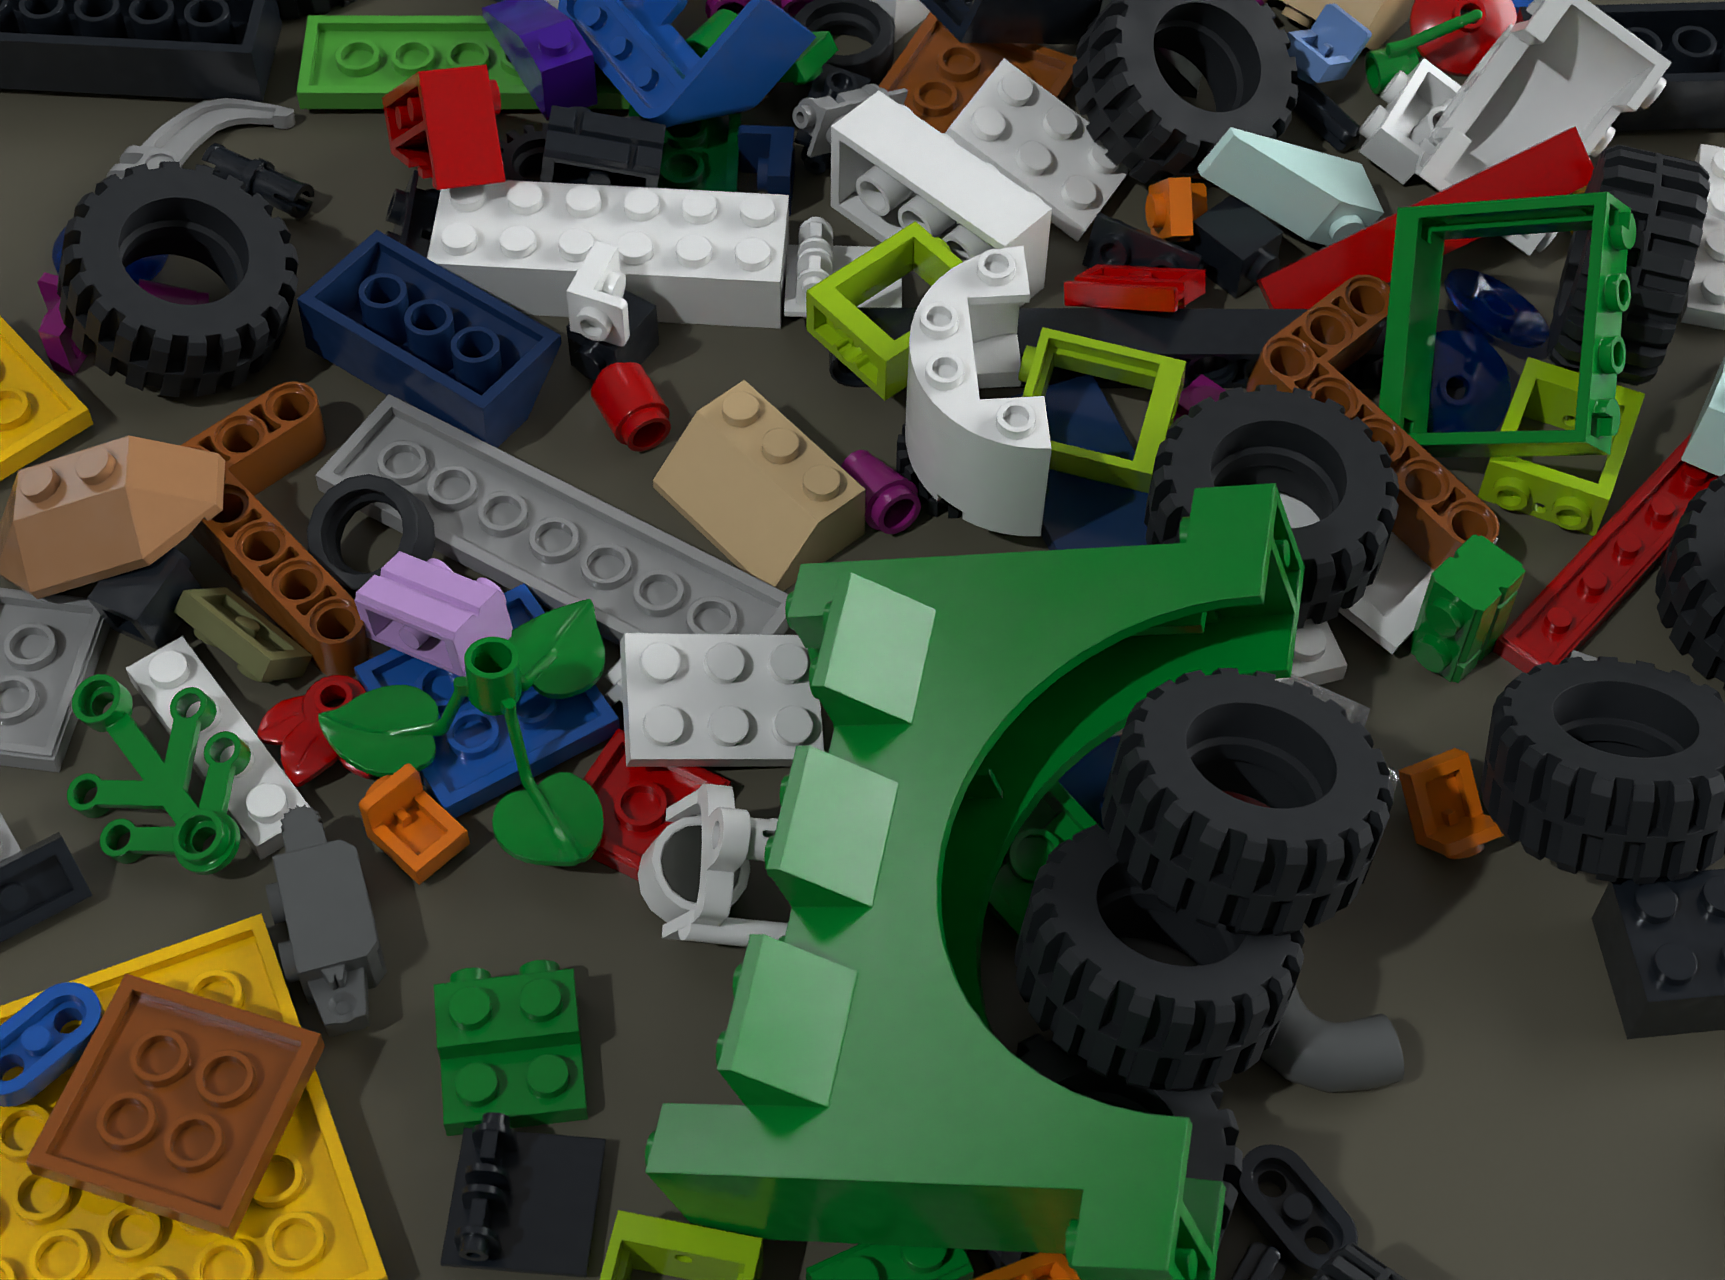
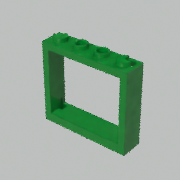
[1379,192,1636,458]

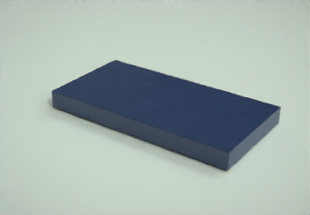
[1008,374,1148,550]

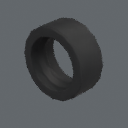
[794,0,894,87]
[307,474,436,596]

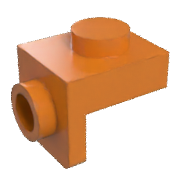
[1145,177,1208,242]
[1398,748,1504,859]
[359,763,470,885]

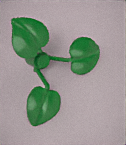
[318,599,605,866]

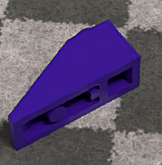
[482,0,598,121]

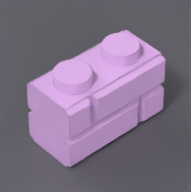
[354,551,513,676]

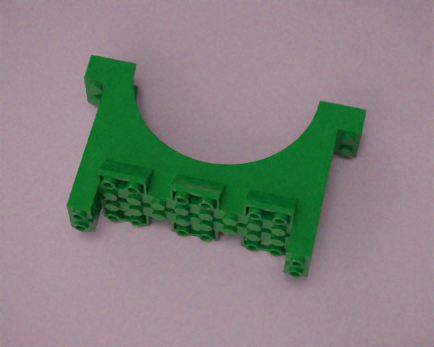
[645,483,1305,1280]

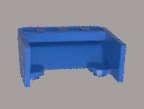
[558,0,816,127]

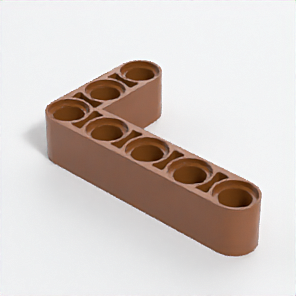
[1246,274,1499,571]
[180,381,373,678]

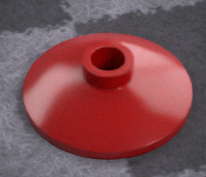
[1409,0,1517,77]

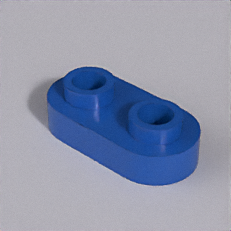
[0,982,105,1107]

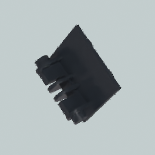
[440,1112,606,1278]

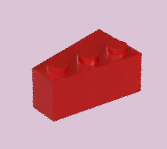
[382,64,506,190]

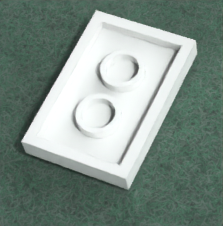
[945,59,1130,241]
[620,633,824,767]

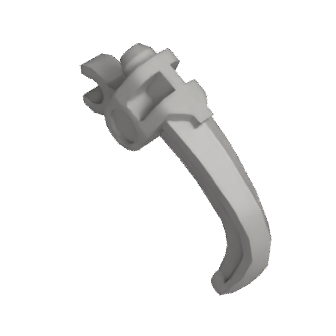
[106,98,296,179]

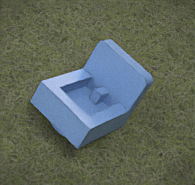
[1287,3,1372,84]

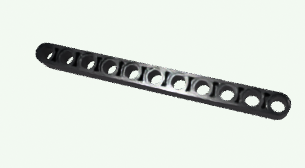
[829,307,1474,389]

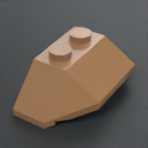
[0,435,225,599]

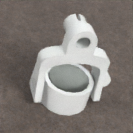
[638,783,788,947]

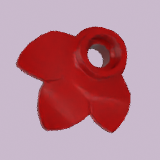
[257,675,373,788]

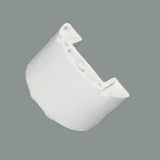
[1415,0,1672,256]
[905,246,1052,536]

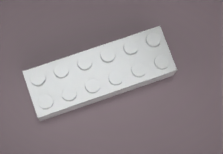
[427,180,789,329]

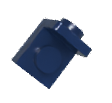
[738,125,796,216]

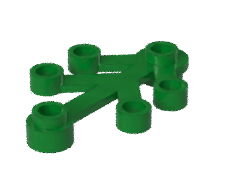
[67,674,251,875]

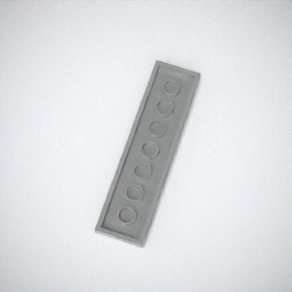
[315,394,789,646]

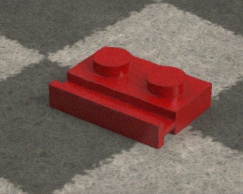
[1064,264,1206,312]

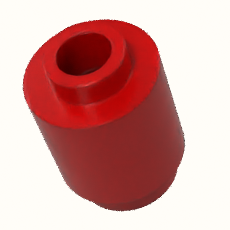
[591,362,671,452]

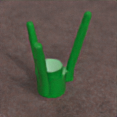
[1365,9,1483,94]

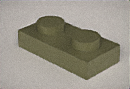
[174,587,313,683]

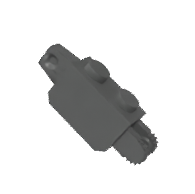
[265,804,387,1037]

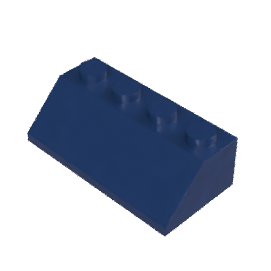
[297,230,562,448]

